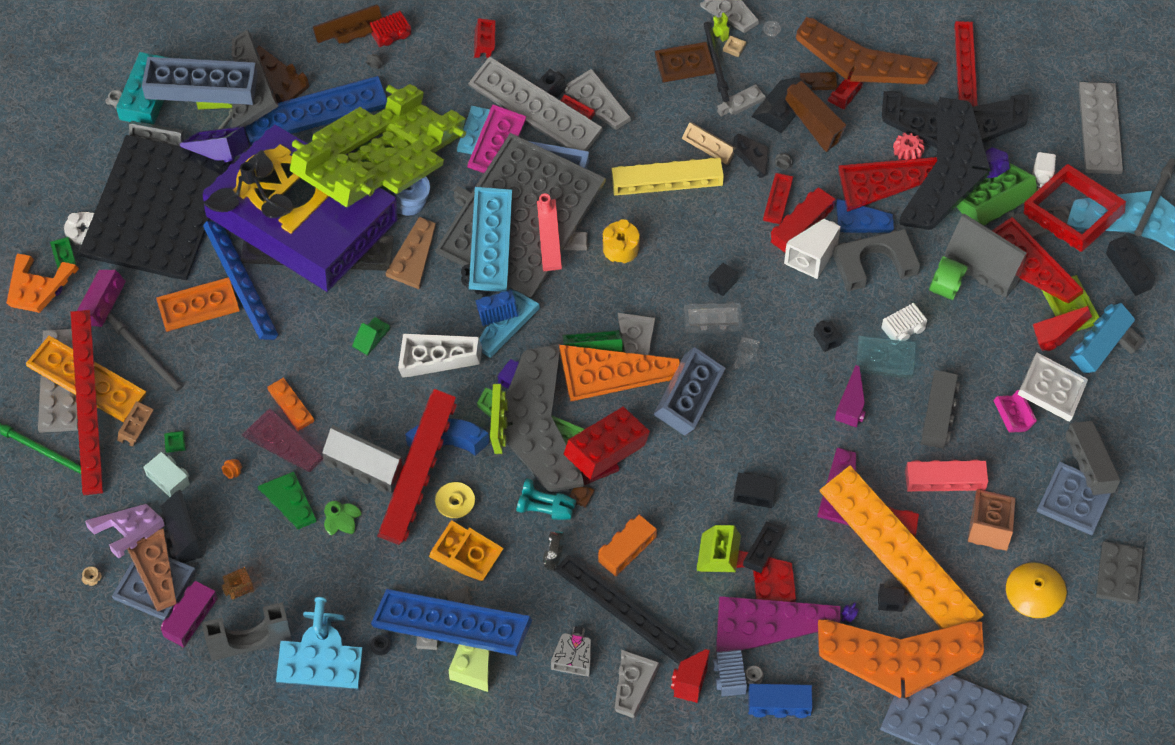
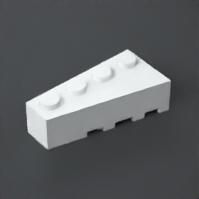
[398,334,482,378]

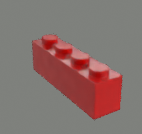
[771,187,836,253]

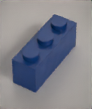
[748,684,812,718]

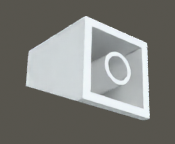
[784,219,841,279]

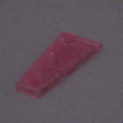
[242,408,323,472]

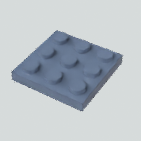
[1037,462,1111,536]
[112,557,196,620]

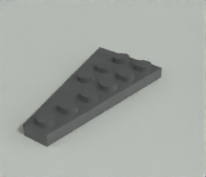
[230,30,278,128]

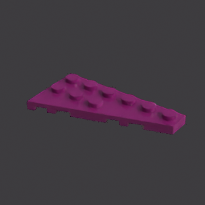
[716,596,841,652]

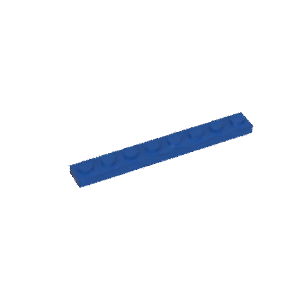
[203,221,278,340]

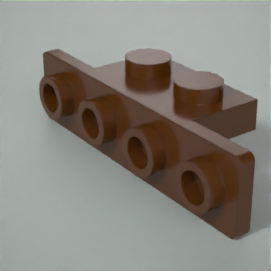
[313,4,382,44]

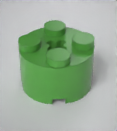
[929,256,968,300]

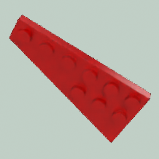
[838,157,937,212]
[992,217,1083,304]

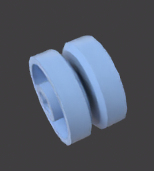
[387,176,430,216]

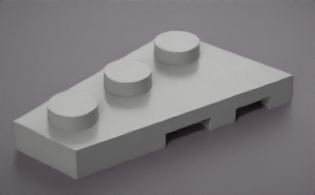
[700,0,759,33]
[618,313,655,355]
[615,650,660,718]

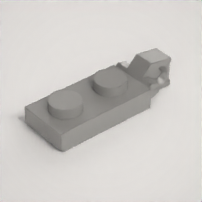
[717,84,765,116]

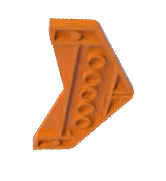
[818,620,984,698]

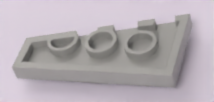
[564,69,631,130]

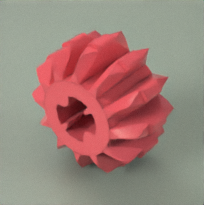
[893,132,924,160]

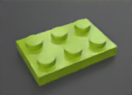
[1042,275,1100,331]
[490,384,508,454]

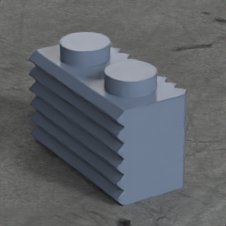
[712,649,747,697]

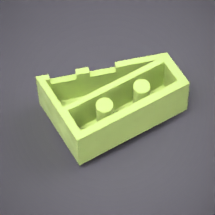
[449,645,490,692]

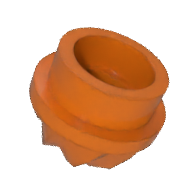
[222,459,242,479]

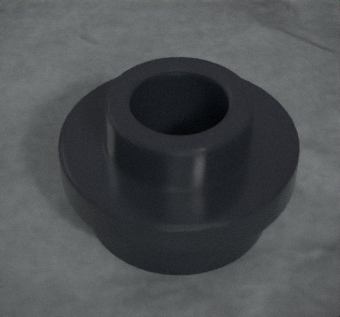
[370,635,391,655]

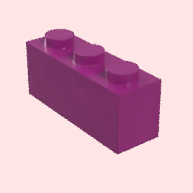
[77,270,126,327]
[161,581,218,648]

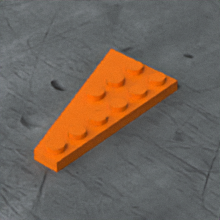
[559,345,680,401]

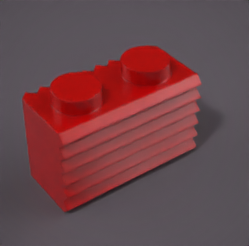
[370,10,411,47]

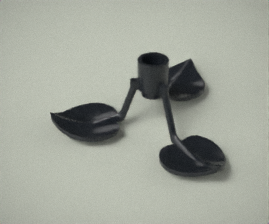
[204,150,293,218]

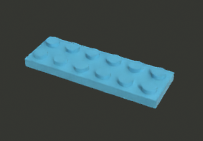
[469,187,512,292]

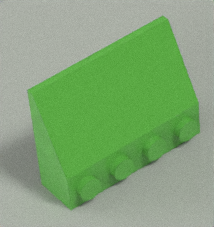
[957,163,1037,226]

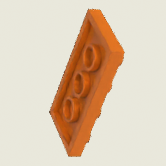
[156,277,239,332]

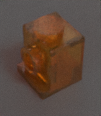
[221,567,254,600]

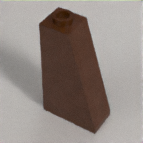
[785,81,846,152]

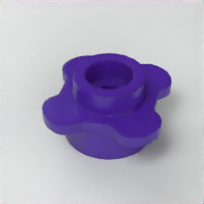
[841,602,859,622]

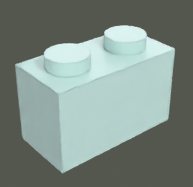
[144,452,190,497]

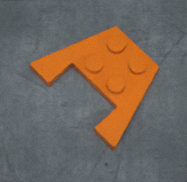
[6,253,79,313]

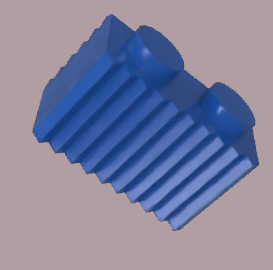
[475,290,519,326]

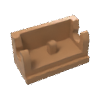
[117,401,154,446]

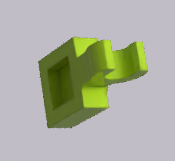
[713,13,729,42]

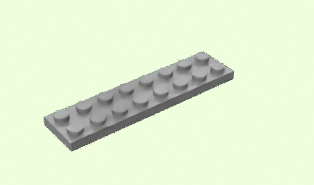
[468,56,603,151]

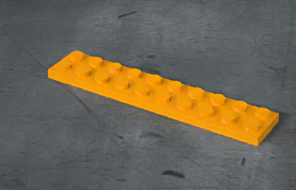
[820,465,984,629]

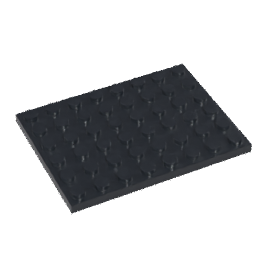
[79,135,231,281]

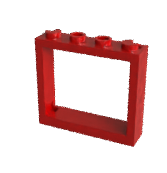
[1024,164,1126,252]

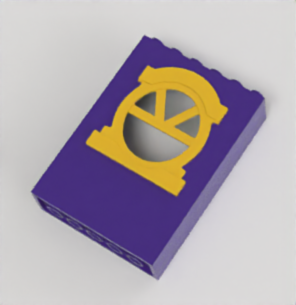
[203,124,397,292]

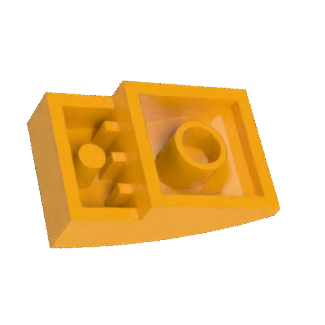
[429,520,504,581]

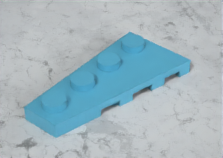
[479,289,540,358]

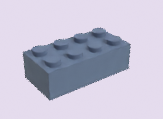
[653,347,725,435]

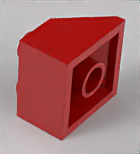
[671,649,710,703]

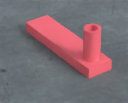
[537,193,562,271]

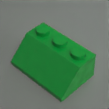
[562,330,623,352]

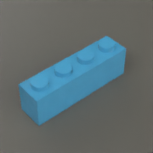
[1070,303,1135,373]

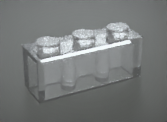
[684,302,743,334]

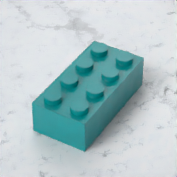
[116,52,168,125]

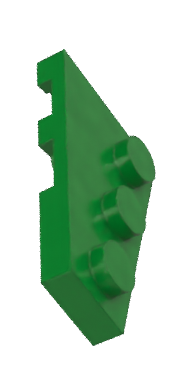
[257,472,316,529]

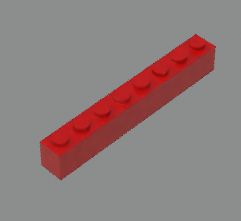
[377,389,457,545]

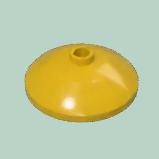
[1006,562,1067,618]

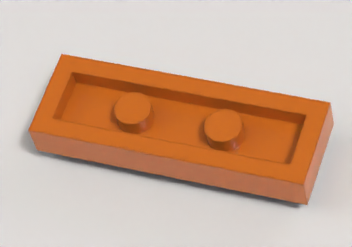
[267,377,314,431]

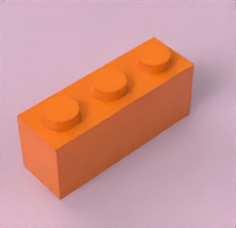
[598,515,657,576]

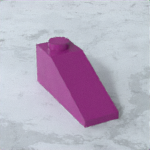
[835,365,866,428]

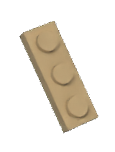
[682,122,734,165]

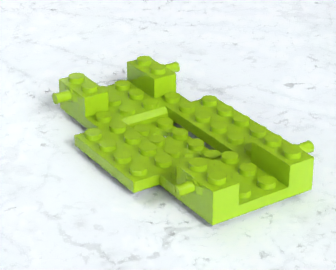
[290,84,466,207]

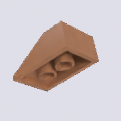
[968,489,1015,551]

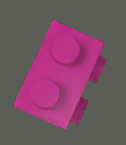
[993,390,1037,432]

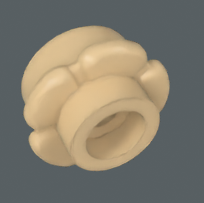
[82,567,102,586]

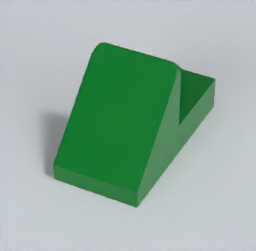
[352,317,390,356]

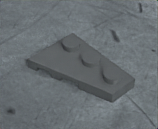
[1007,206,1070,239]

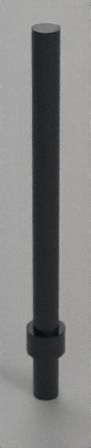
[703,22,730,102]

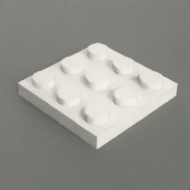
[1018,353,1088,422]

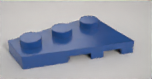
[836,199,894,233]

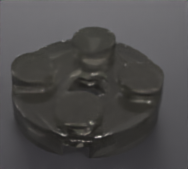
[543,531,564,572]

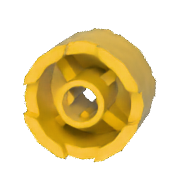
[603,219,640,263]

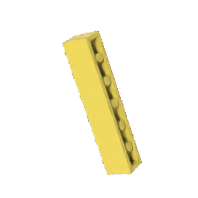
[611,158,723,196]

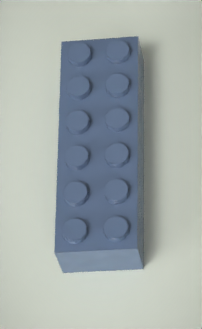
[142,57,258,105]

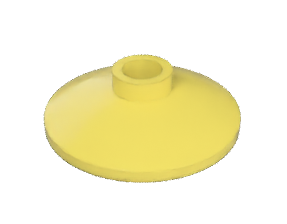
[435,482,475,518]

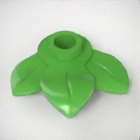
[324,501,361,536]

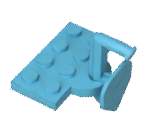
[276,597,363,689]

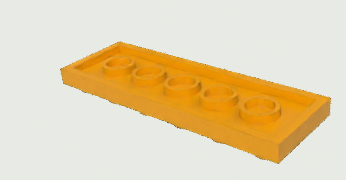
[26,336,146,423]

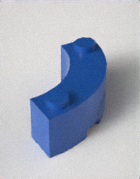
[405,418,489,456]

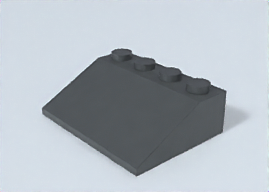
[945,214,1027,298]

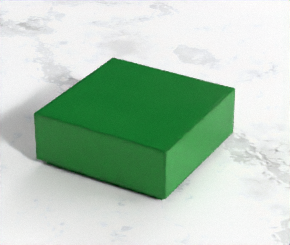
[164,431,186,453]

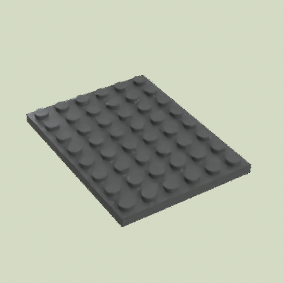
[435,133,606,299]

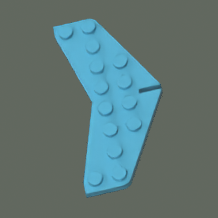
[1067,191,1175,251]

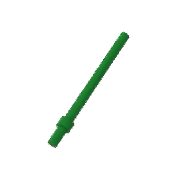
[0,423,81,474]

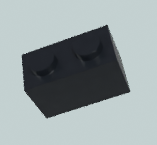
[733,472,777,508]

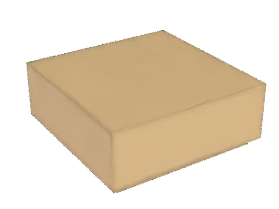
[723,36,746,57]

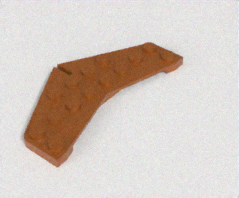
[796,17,938,84]

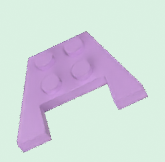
[85,504,165,558]

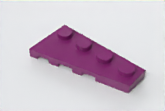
[817,448,856,526]

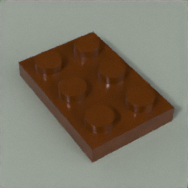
[655,42,715,82]

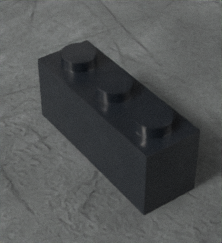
[1106,235,1155,296]

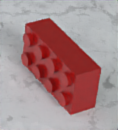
[563,406,650,480]

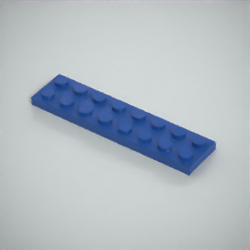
[245,76,387,145]
[371,589,532,656]

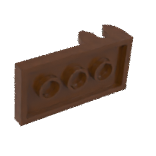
[256,45,309,103]

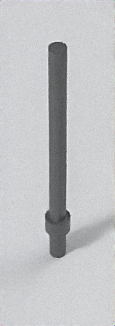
[1134,158,1175,236]
[106,313,182,392]

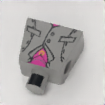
[551,626,591,677]

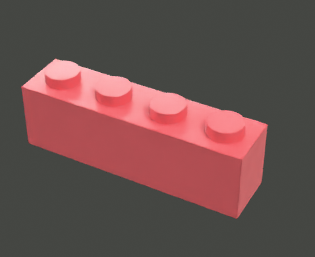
[905,459,988,492]

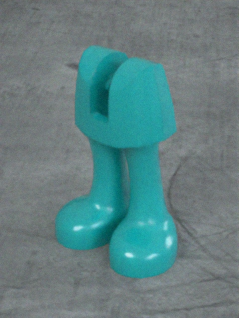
[516,478,576,520]

